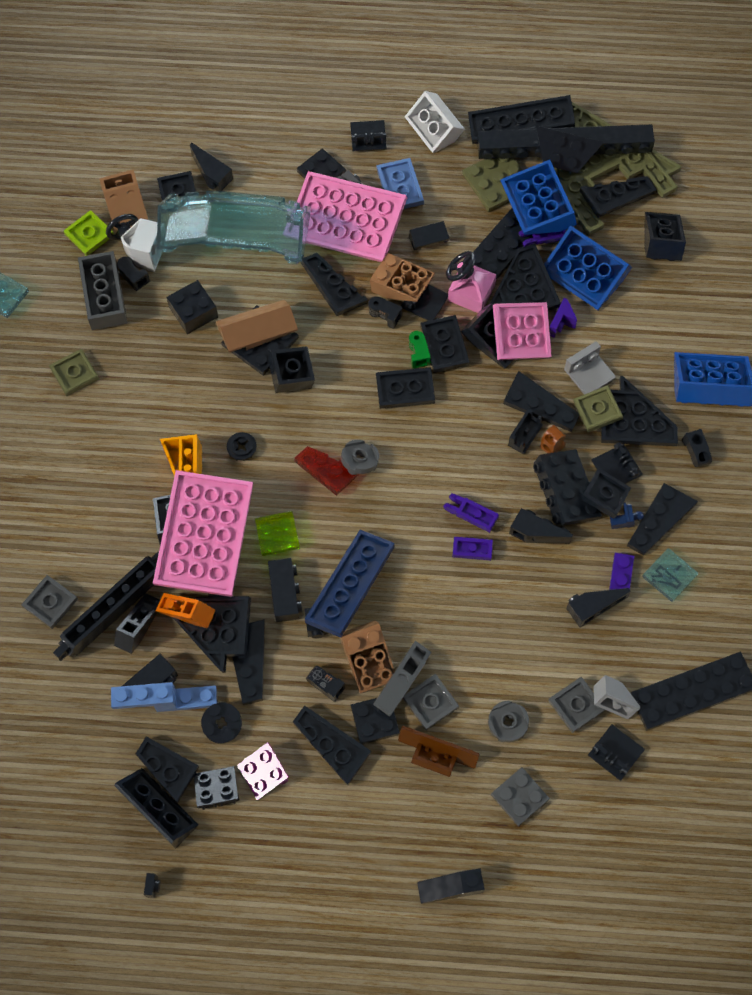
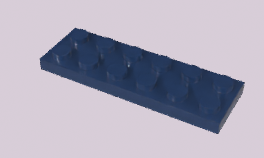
[305,530,395,638]

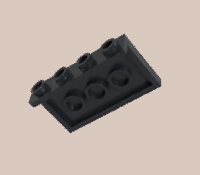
[533,449,602,528]

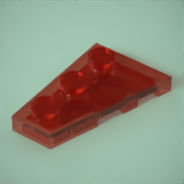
[294,446,359,496]

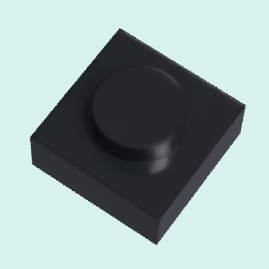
[144,873,161,898]

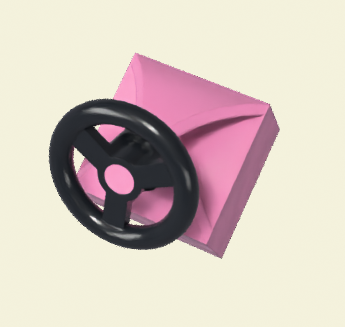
[446,251,496,313]

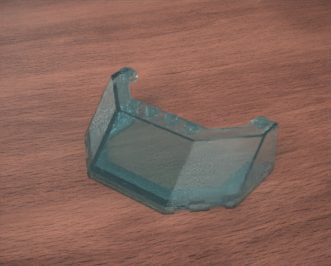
[157,190,311,264]

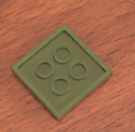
[462,158,523,212]

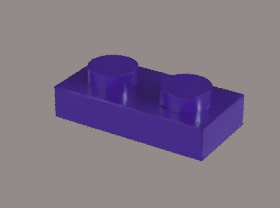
[452,537,493,561]
[609,552,634,590]

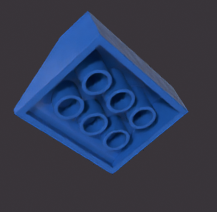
[500,160,577,235]
[544,225,632,310]
[674,352,752,407]

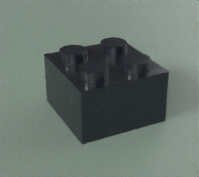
[166,280,218,334]
[268,346,315,393]

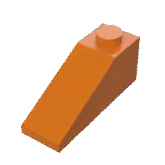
[156,593,215,628]

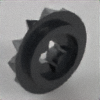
[226,432,257,461]

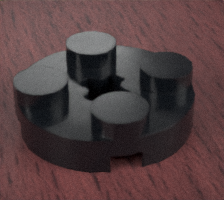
[201,702,242,744]

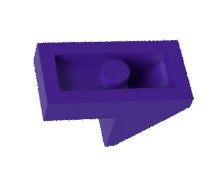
[549,298,577,338]

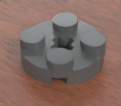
[341,440,379,475]
[488,701,529,743]

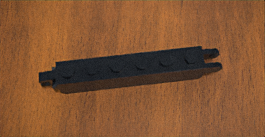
[53,551,159,661]

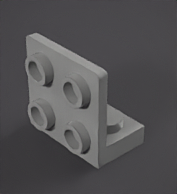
[564,341,616,394]

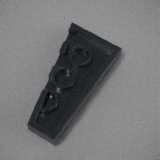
[301,253,368,316]
[503,371,580,432]
[627,483,698,556]
[232,619,265,706]

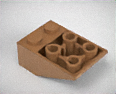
[99,170,148,233]
[370,253,435,302]
[340,620,395,693]

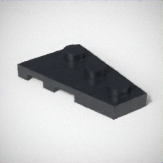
[135,736,199,803]

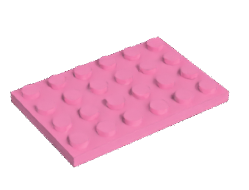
[285,171,407,262]
[153,470,253,597]

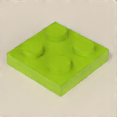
[64,210,114,256]

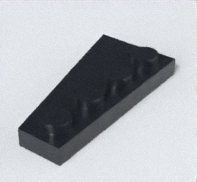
[579,176,657,218]
[293,705,371,786]

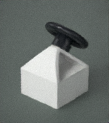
[106,214,166,272]

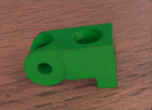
[409,331,431,369]

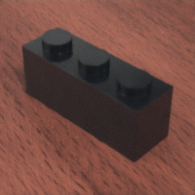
[268,558,302,623]

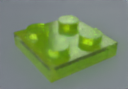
[254,511,300,556]

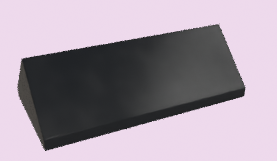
[114,768,199,849]

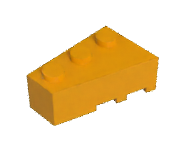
[160,434,202,477]

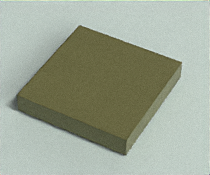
[49,349,99,396]
[573,385,623,432]

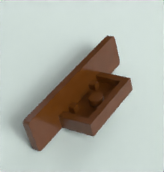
[398,726,480,777]

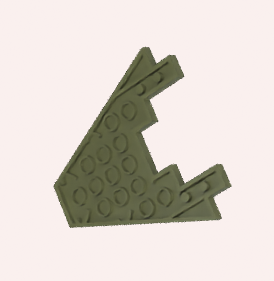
[554,102,681,236]

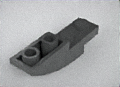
[373,641,431,716]

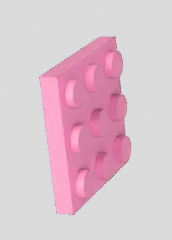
[493,302,552,360]

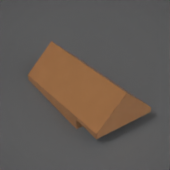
[215,300,298,353]

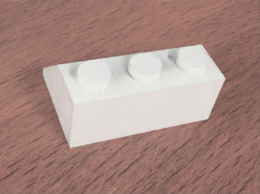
[405,91,465,153]

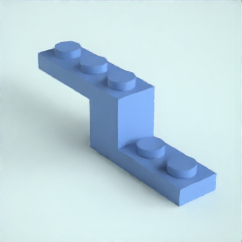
[111,682,217,712]

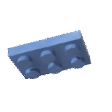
[376,158,424,209]

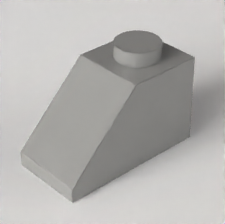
[594,675,640,719]

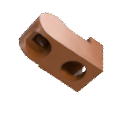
[540,425,566,453]

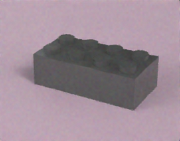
[78,251,128,330]

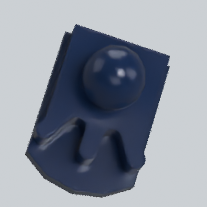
[610,502,644,529]

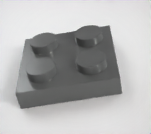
[21,575,78,629]
[403,674,459,731]
[548,677,605,734]
[491,767,550,827]

